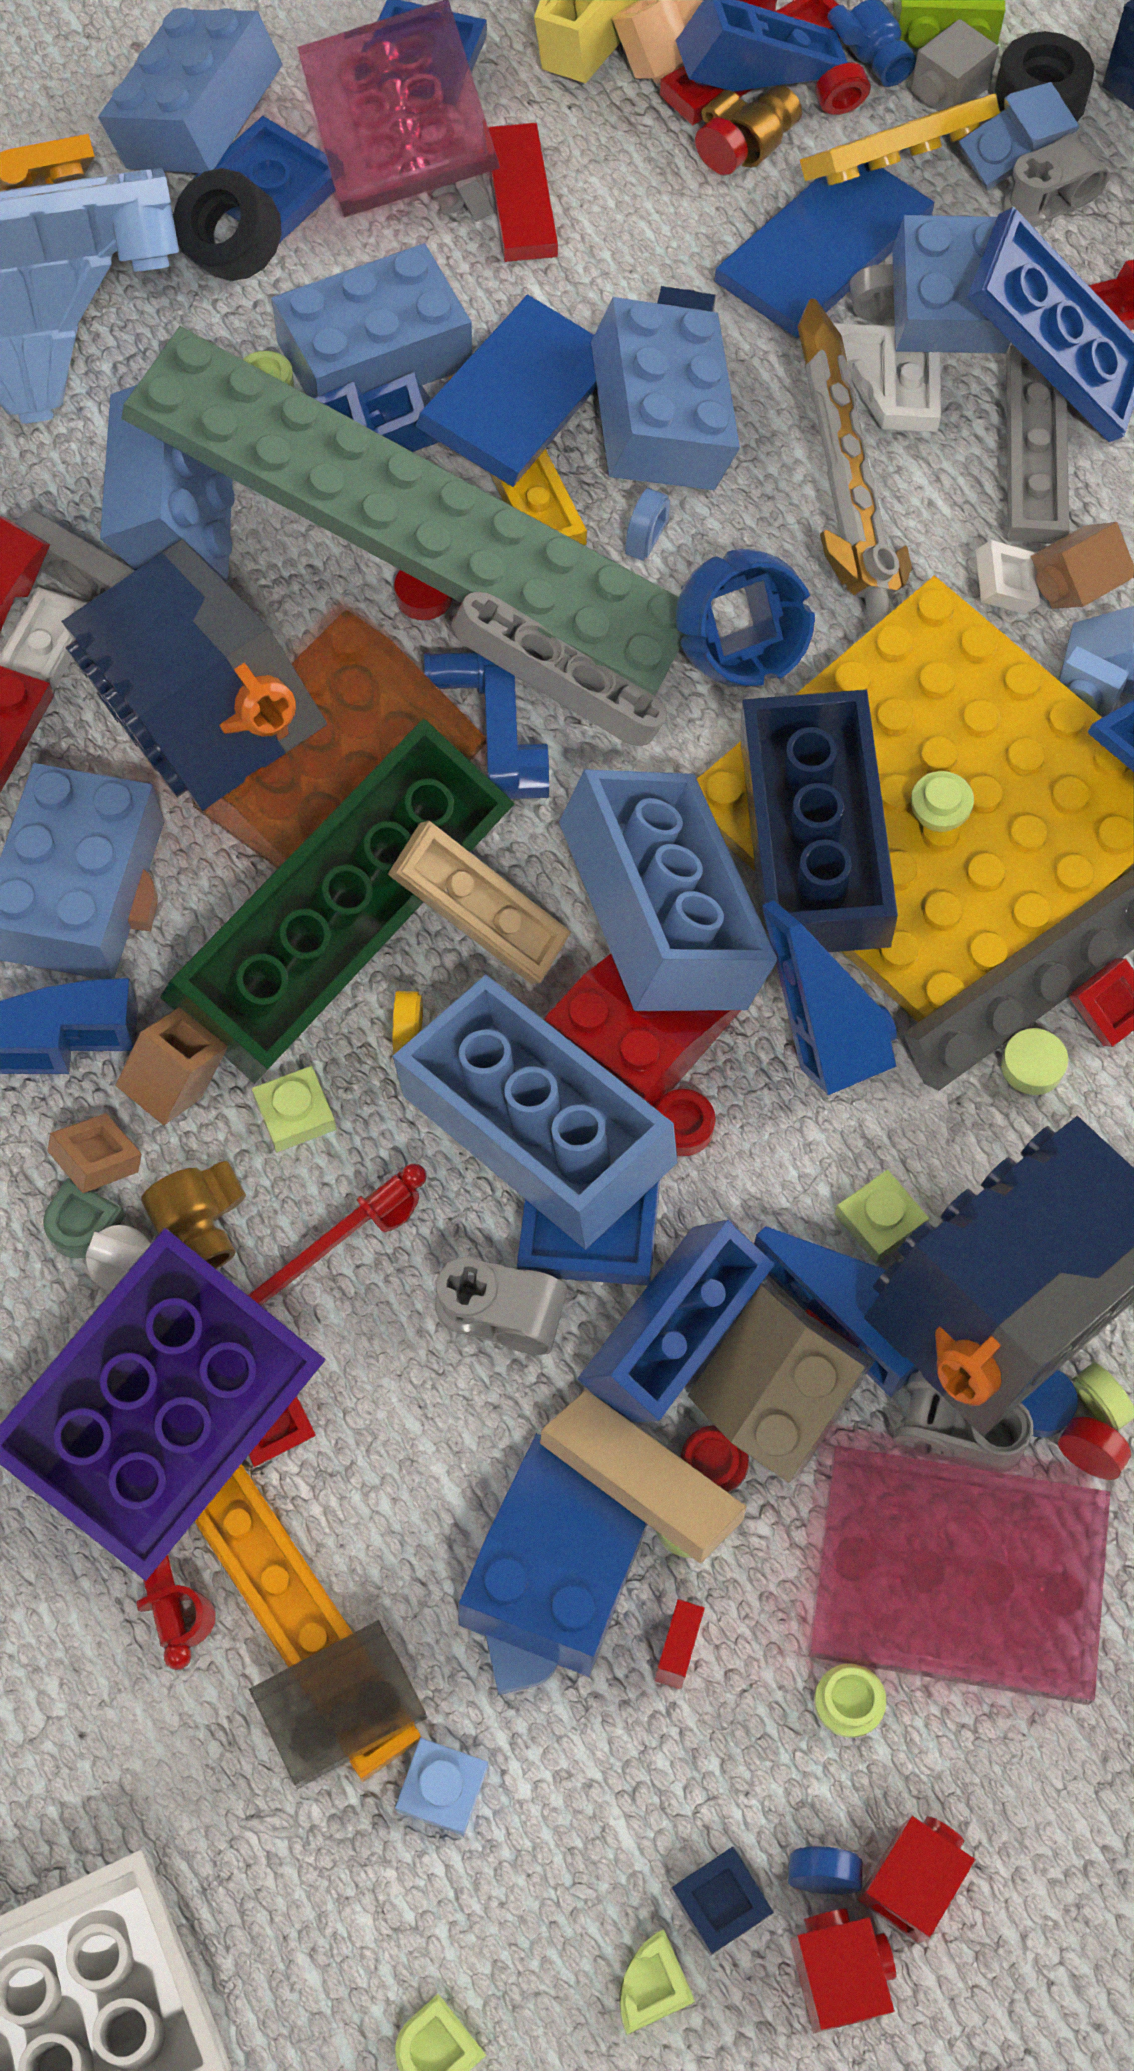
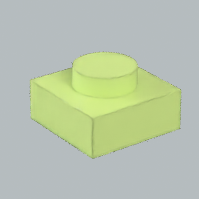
[252,1066,336,1153]
[834,1169,930,1264]

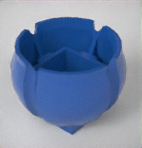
[675,548,815,687]

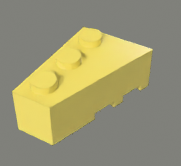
[534,0,638,84]

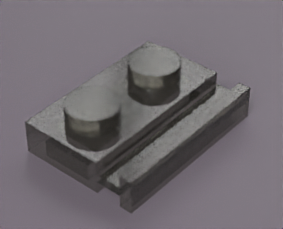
[249,1620,427,1789]

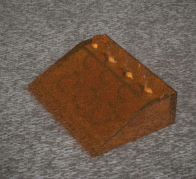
[191,609,486,869]

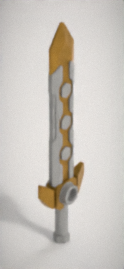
[798,298,912,629]

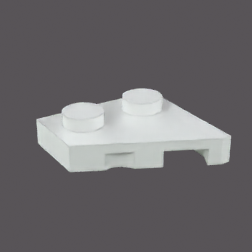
[833,323,941,432]

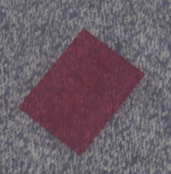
[297,0,500,218]
[807,1445,1110,1705]

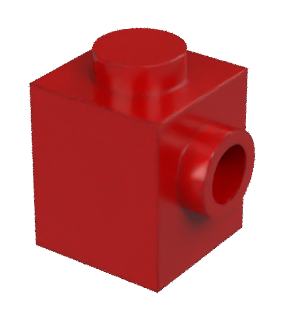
[790,1908,897,2034]

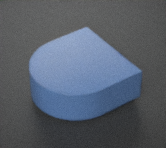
[625,488,670,561]
[486,1635,558,1695]

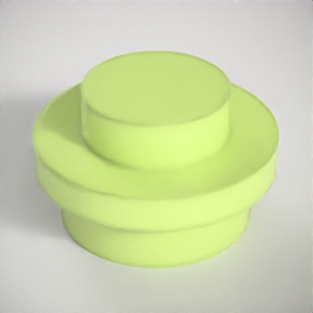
[911,771,974,832]
[814,1663,887,1738]

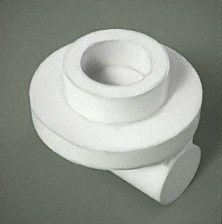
[85,1225,150,1291]

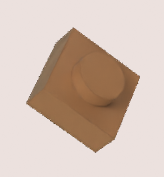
[47,1113,142,1193]

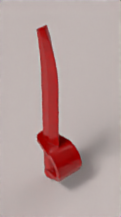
[248,1163,427,1306]
[136,1555,216,1670]

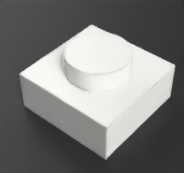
[975,540,1041,614]

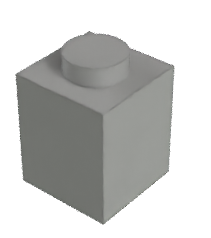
[911,19,999,111]

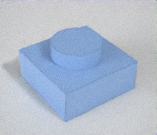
[1059,646,1130,717]
[395,1737,488,1837]

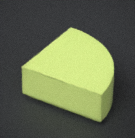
[619,1929,695,2036]

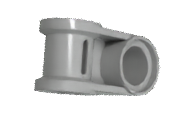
[1003,134,1110,227]
[435,1257,568,1355]
[893,1372,1033,1474]

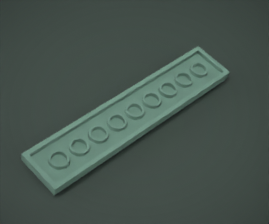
[121,326,685,696]

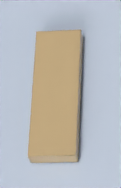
[388,821,571,984]
[540,1390,747,1564]

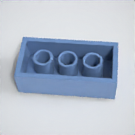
[559,769,778,1011]
[392,974,677,1250]

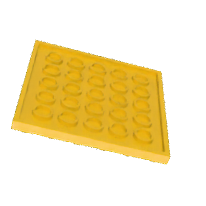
[697,575,1134,1023]

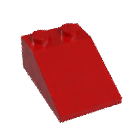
[543,954,741,1107]

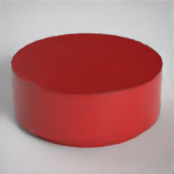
[815,63,871,115]
[695,117,748,175]
[394,570,453,620]
[654,1089,716,1157]
[1058,1417,1131,1480]

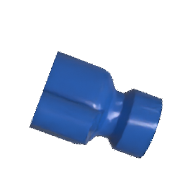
[827,0,917,87]

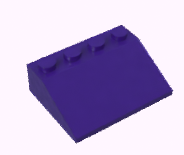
[0,1228,326,1581]

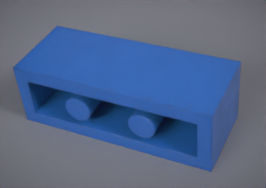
[577,1219,775,1423]

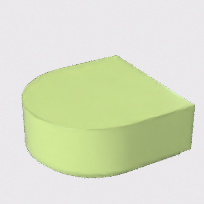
[395,1994,486,2071]

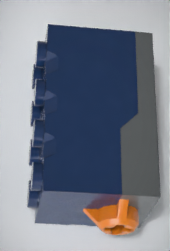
[61,539,328,811]
[864,1115,1134,1437]

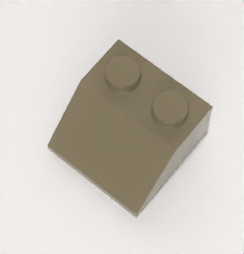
[688,1283,876,1483]

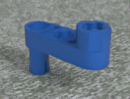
[424,652,549,799]

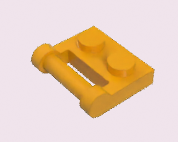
[0,134,94,191]

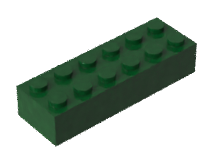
[160,718,515,1084]

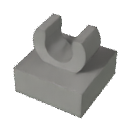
[427,139,495,222]

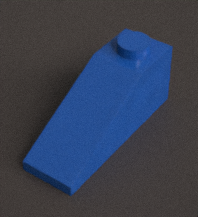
[676,0,848,91]
[762,900,897,1095]
[754,1226,919,1398]

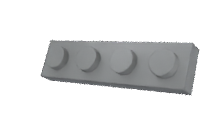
[1006,346,1070,544]

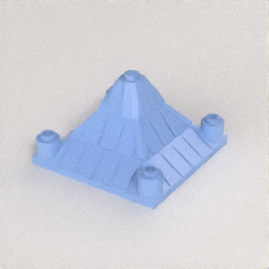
[0,167,179,424]

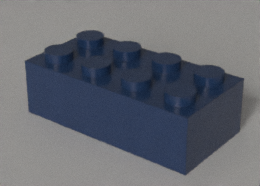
[740,689,898,952]

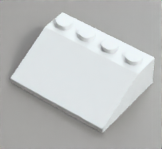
[0,1850,233,2071]

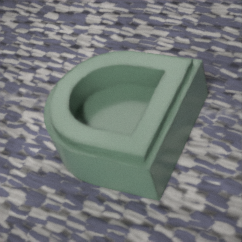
[43,1178,126,1259]

